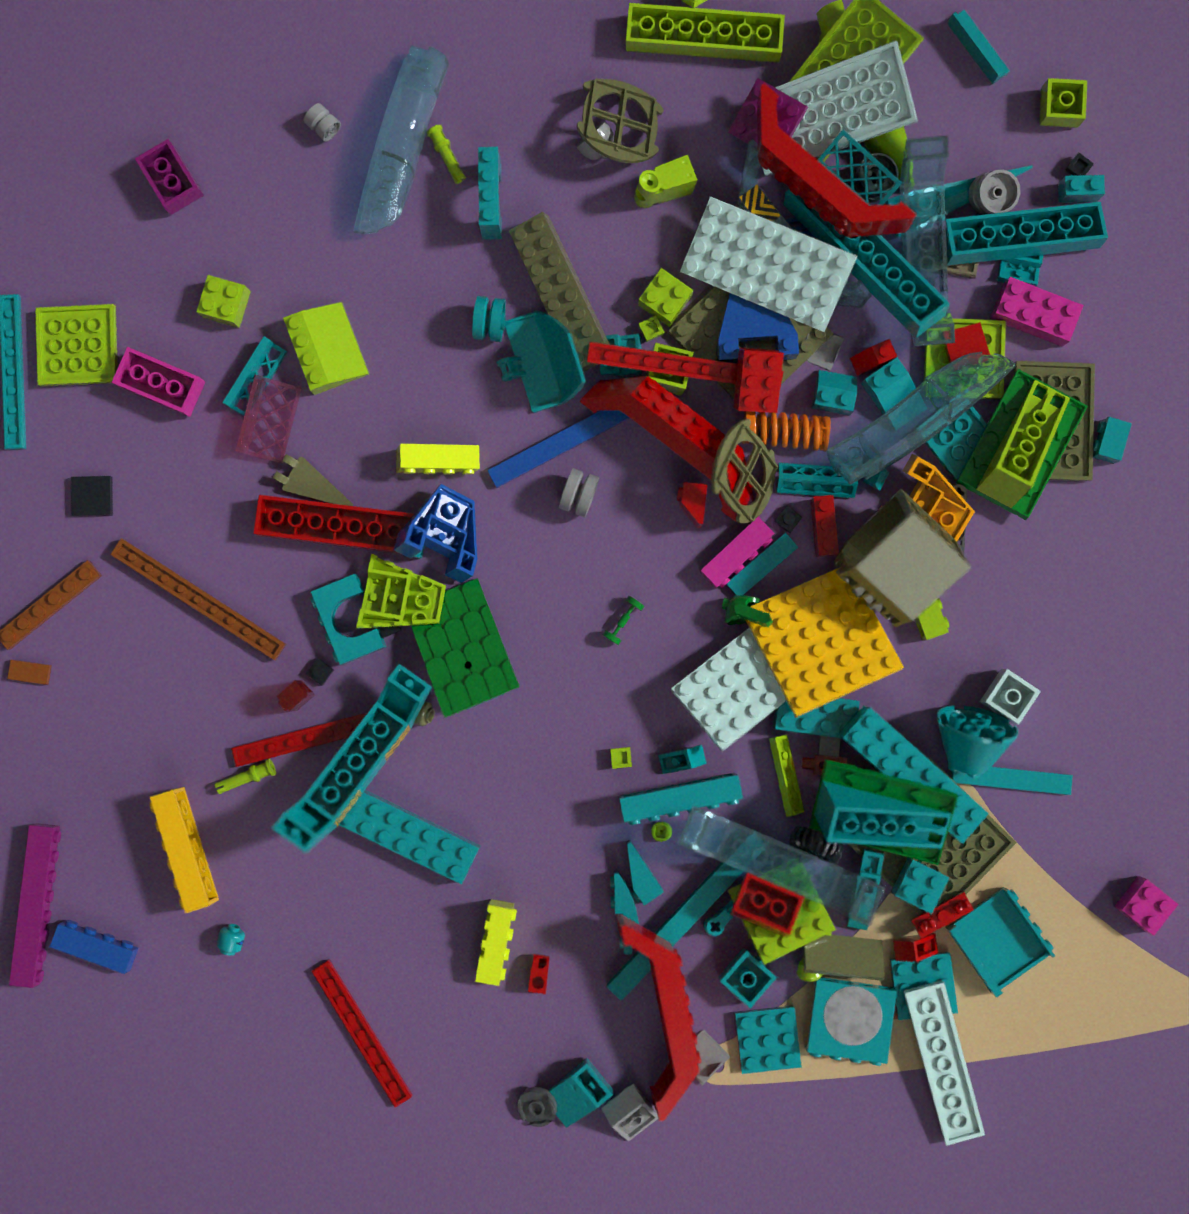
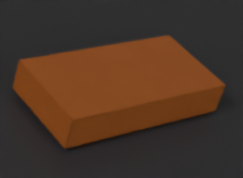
[7,660,52,685]

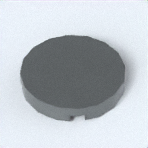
[517,1087,557,1127]

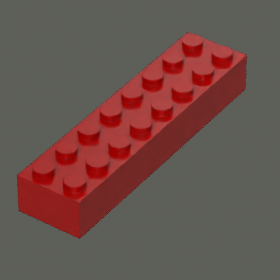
[254,495,414,553]

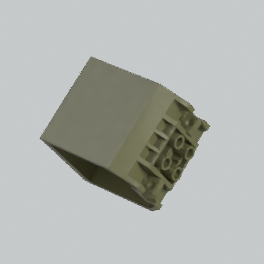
[834,489,971,627]

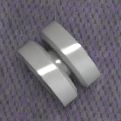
[969,169,1020,215]
[559,468,599,518]

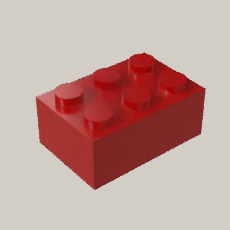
[733,348,784,413]
[730,873,804,938]

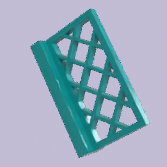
[818,129,902,205]

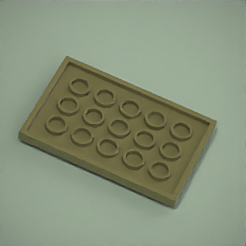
[1014,361,1095,481]

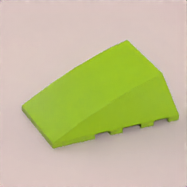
[356,554,446,629]

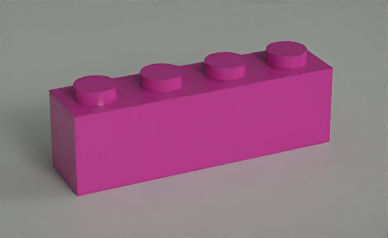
[700,516,775,589]

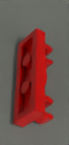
[910,891,974,938]

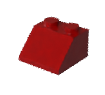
[676,482,707,528]

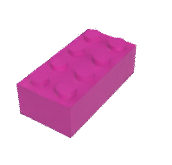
[990,277,1084,347]
[111,347,205,417]

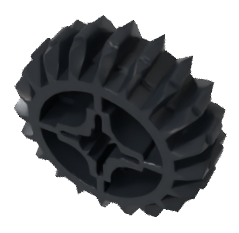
[789,826,844,863]

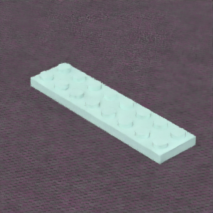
[903,980,985,1146]

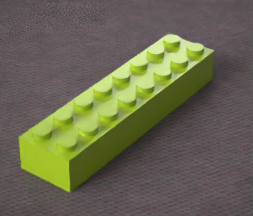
[626,3,785,62]

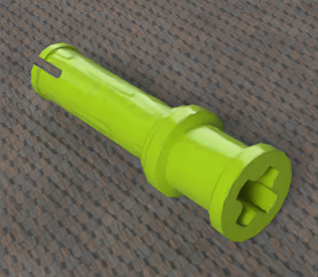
[426,124,466,184]
[215,759,276,794]

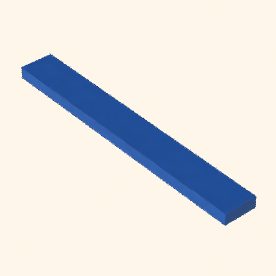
[487,410,630,488]

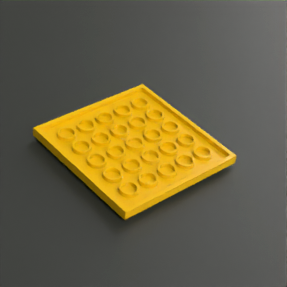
[745,568,904,718]

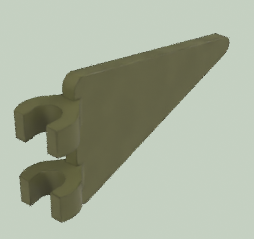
[273,454,353,506]

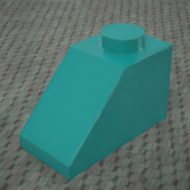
[658,745,707,774]

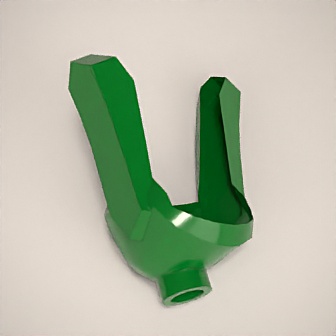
[722,595,773,627]

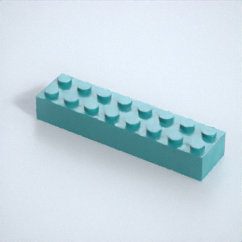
[940,202,1108,266]
[838,705,989,844]
[339,790,481,885]

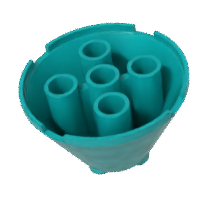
[937,705,1019,778]

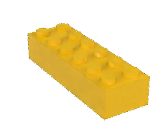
[149,787,219,913]

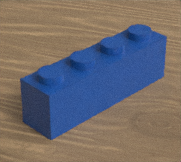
[50,920,139,974]

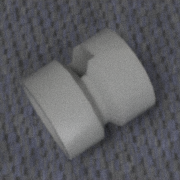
[304,103,341,142]

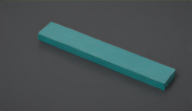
[951,767,1073,795]

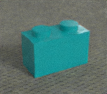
[1058,175,1105,203]
[1093,417,1132,464]

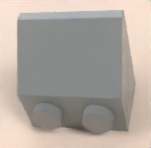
[601,1084,658,1141]

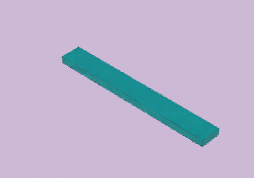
[0,294,26,450]

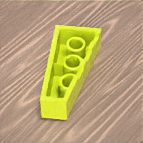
[396,444,480,475]
[475,899,517,986]

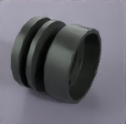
[850,153,899,203]

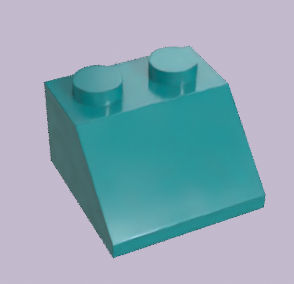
[812,370,857,416]

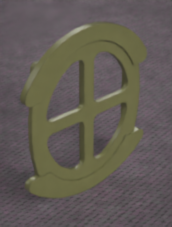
[576,78,664,163]
[712,419,778,523]

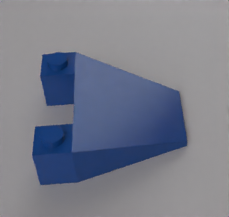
[717,293,799,363]
[394,484,477,583]

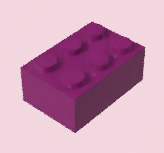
[134,139,204,215]

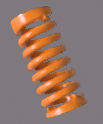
[742,411,831,452]

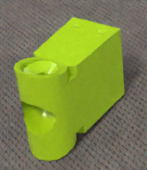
[634,154,697,208]

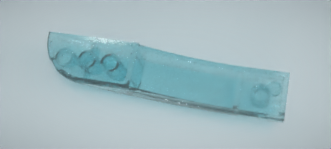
[827,352,1016,485]

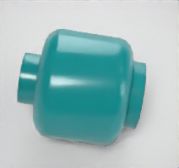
[216,924,245,956]

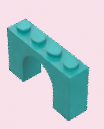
[478,147,502,240]
[310,574,387,665]

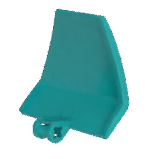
[496,310,586,413]

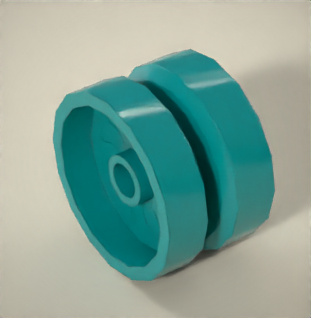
[472,296,506,342]

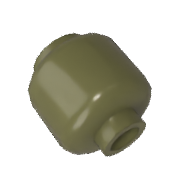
[414,701,435,727]

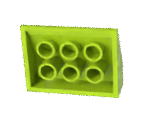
[283,302,369,395]

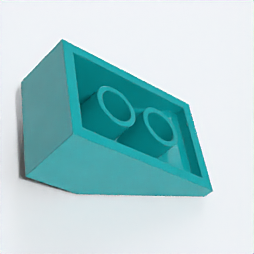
[861,357,927,431]

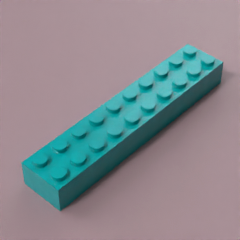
[784,190,950,338]

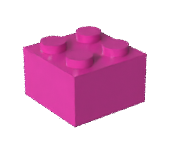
[1114,876,1179,936]

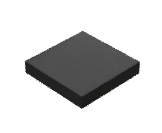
[71,476,113,516]

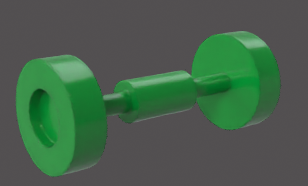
[602,595,645,645]

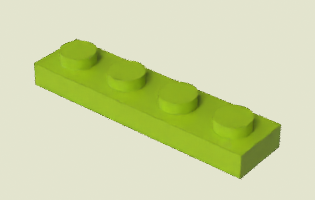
[769,734,804,817]

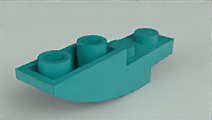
[847,850,884,930]
[610,871,639,954]

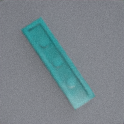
[726,533,798,596]

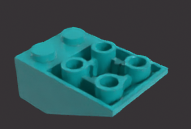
[548,1058,613,1128]

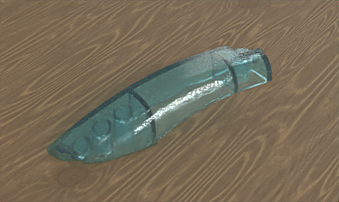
[353,46,449,234]

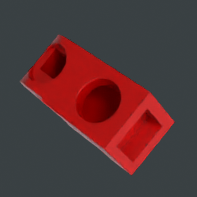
[528,954,550,994]

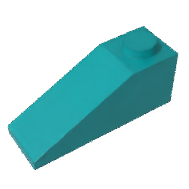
[627,840,664,906]

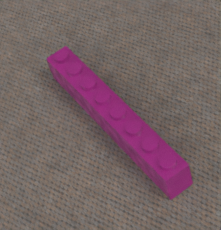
[9,823,61,988]

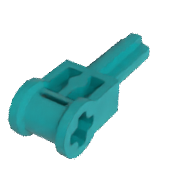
[703,899,734,936]

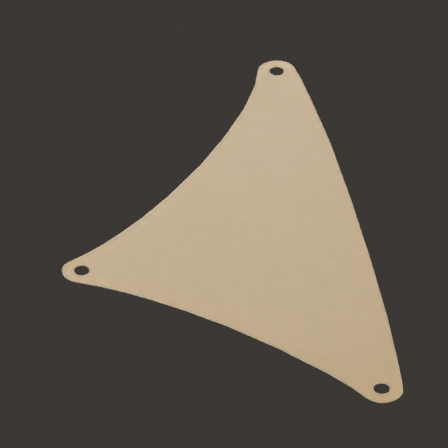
[706,783,1189,1085]

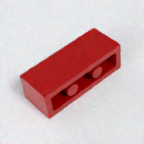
[810,495,839,558]

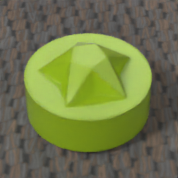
[651,821,672,842]

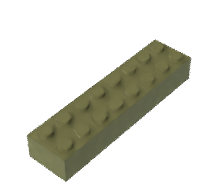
[509,212,609,372]

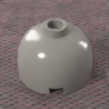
[576,121,614,160]

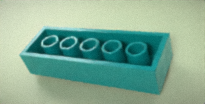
[619,773,743,825]

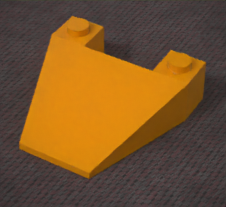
[880,454,975,541]

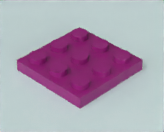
[728,78,808,150]

